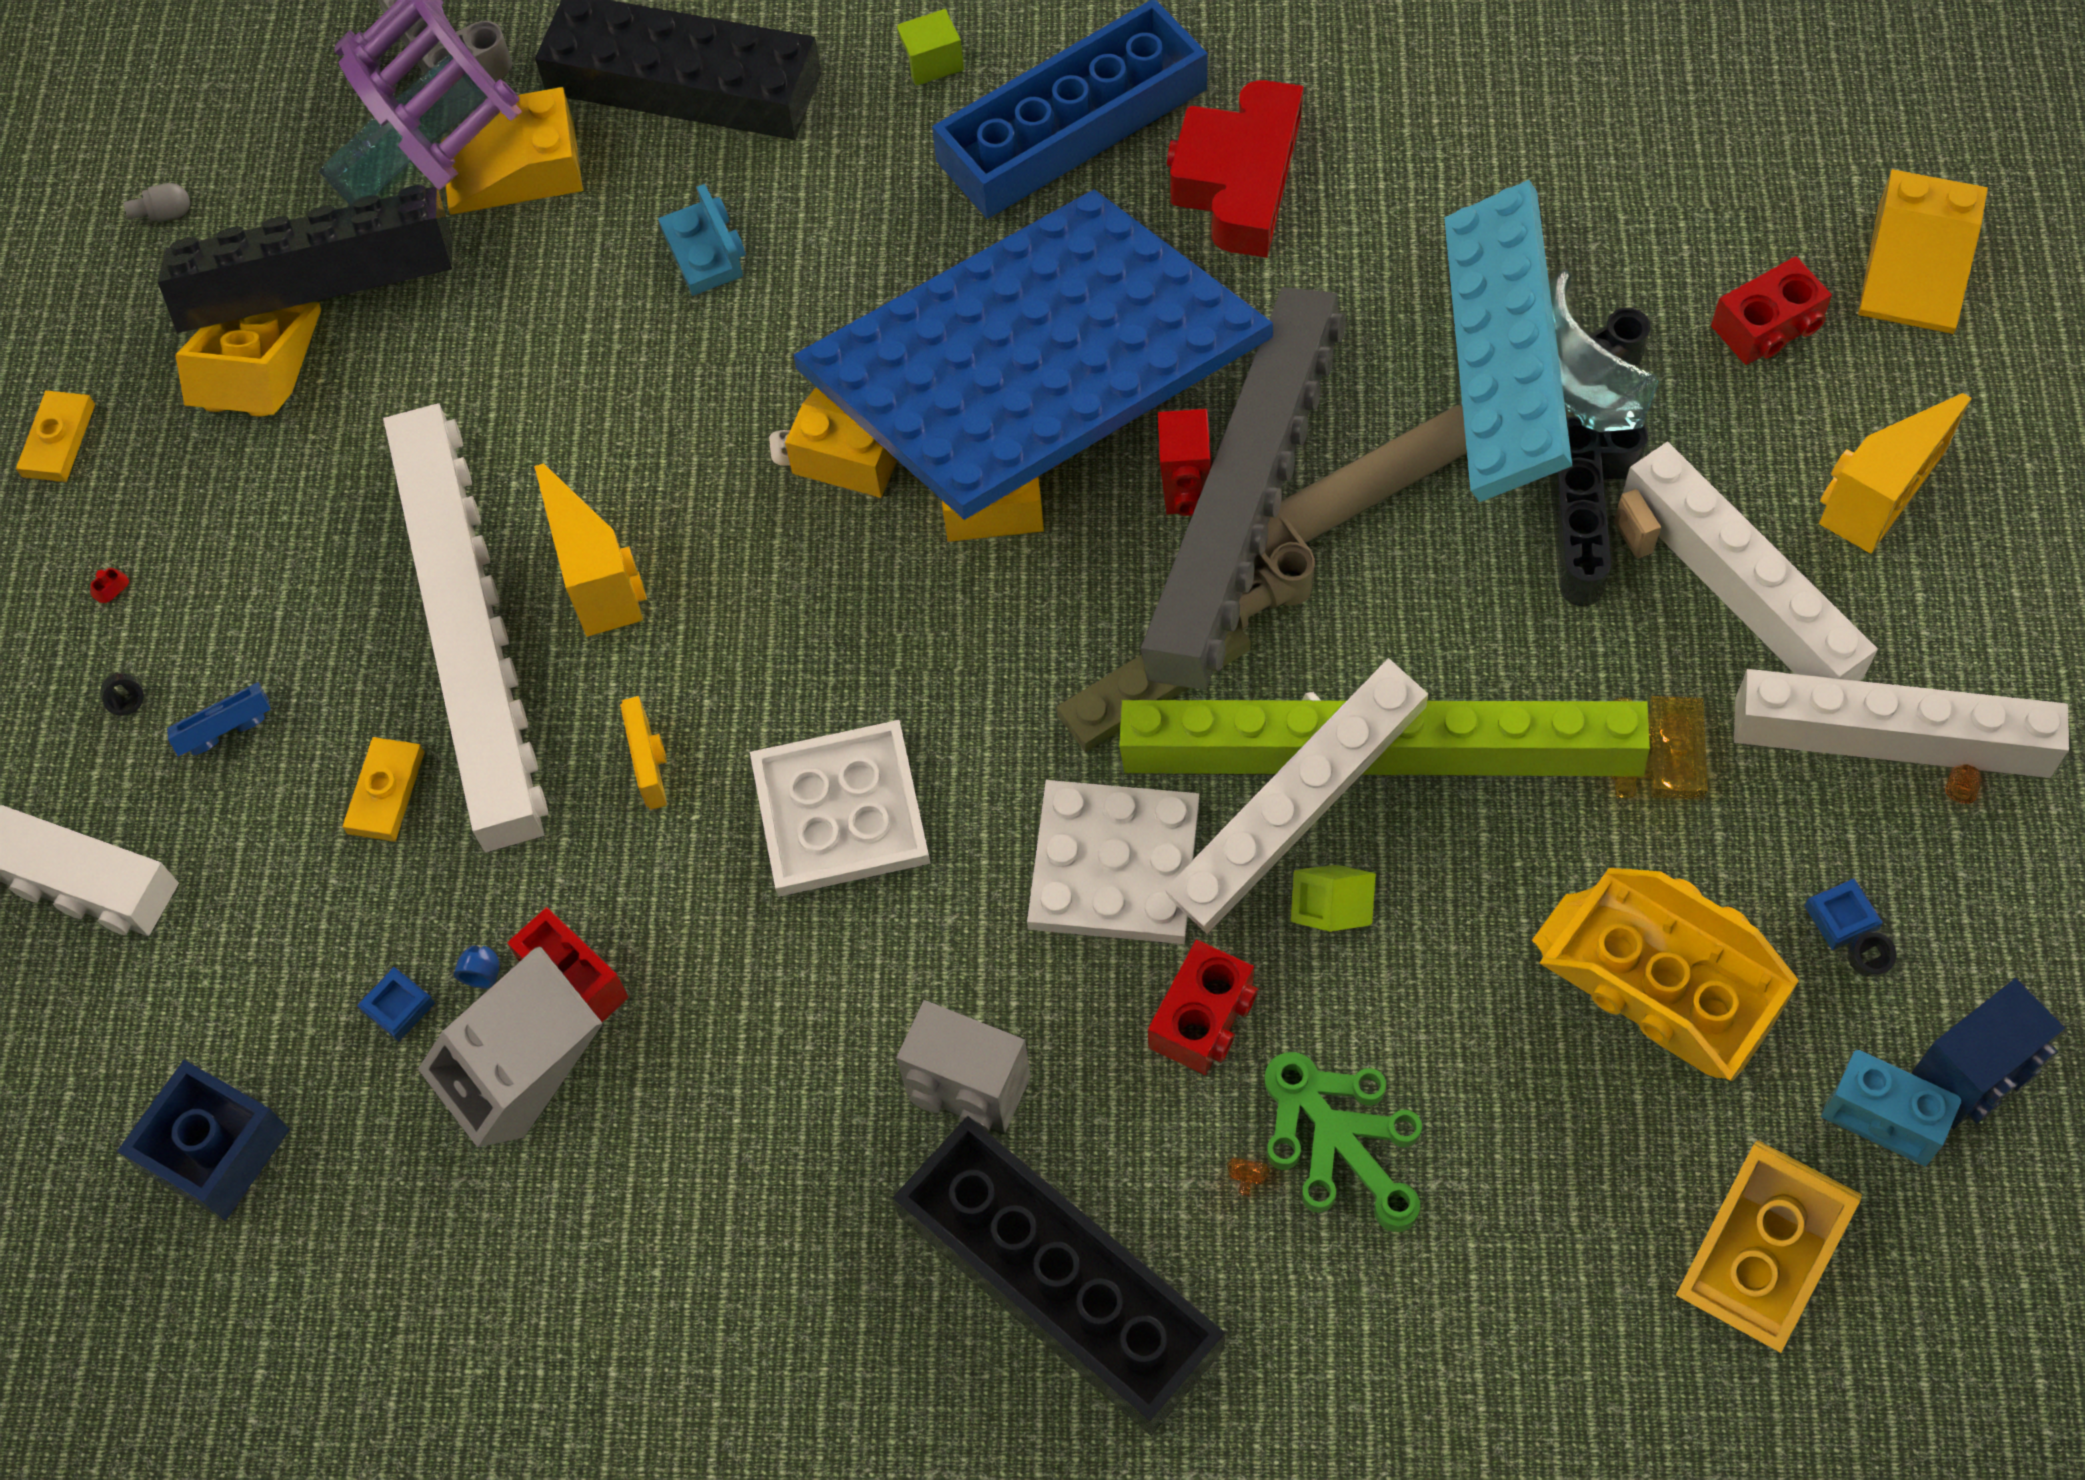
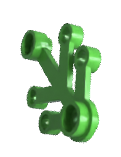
[1264,1052,1422,1232]

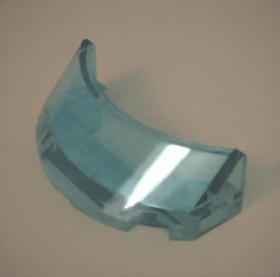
[318,53,488,206]
[1549,269,1659,432]

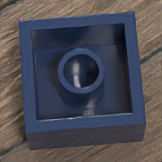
[1911,978,2065,1130]
[117,1060,290,1221]

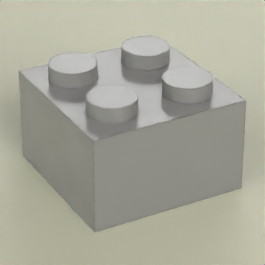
[896,1000,1031,1134]

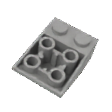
[418,947,603,1147]

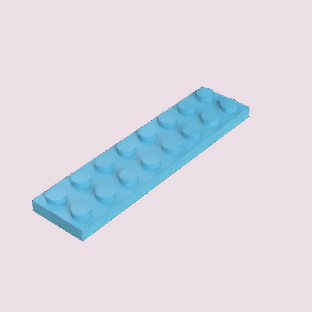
[1444,180,1572,502]

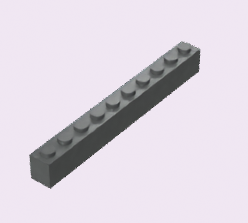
[1141,287,1346,690]

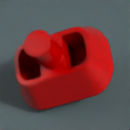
[90,568,129,603]

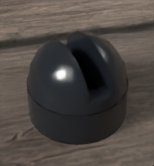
[100,672,144,716]
[1847,932,1897,977]

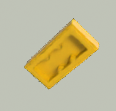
[16,390,95,482]
[620,696,667,810]
[342,737,425,842]

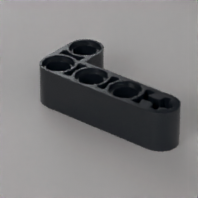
[1549,415,1649,607]

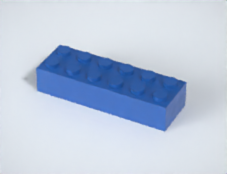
[932,0,1208,219]

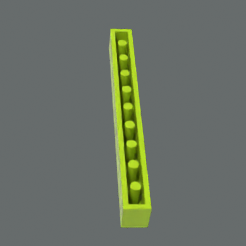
[1119,700,1650,777]

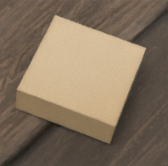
[1614,489,1661,559]

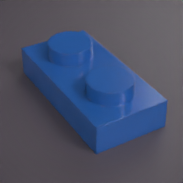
[167,682,271,756]

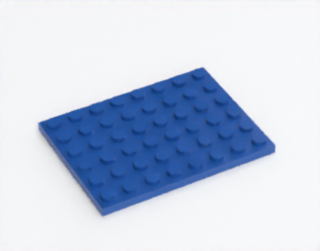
[794,189,1273,520]

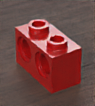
[1711,256,1832,365]
[1158,409,1212,516]
[507,907,629,1022]
[1147,939,1259,1076]

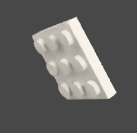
[750,720,931,897]
[1027,780,1199,944]

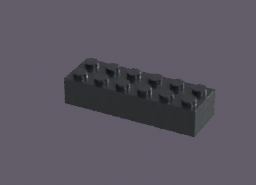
[535,0,822,140]
[158,185,453,333]
[892,1116,1226,1436]

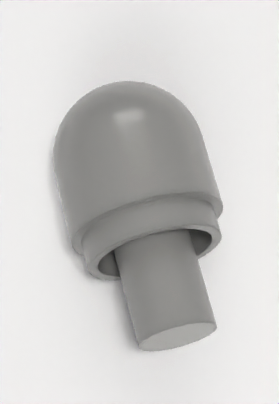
[123,183,190,223]

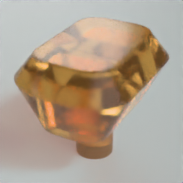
[1945,764,1982,804]
[1227,1157,1270,1195]

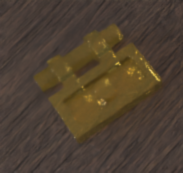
[1610,696,1708,800]

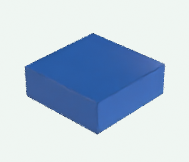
[1804,878,1883,950]
[357,967,435,1042]

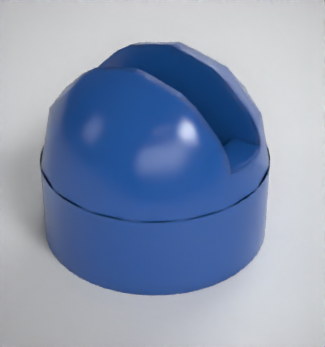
[453,945,500,989]

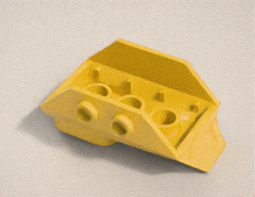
[1532,868,1799,1081]

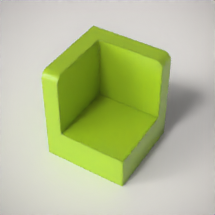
[897,8,964,85]
[1291,865,1376,932]

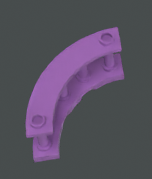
[334,0,522,190]

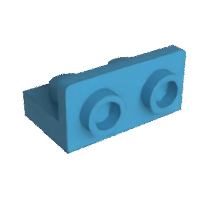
[658,184,746,296]
[1820,1050,1961,1167]

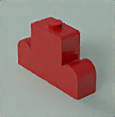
[1167,80,1304,258]

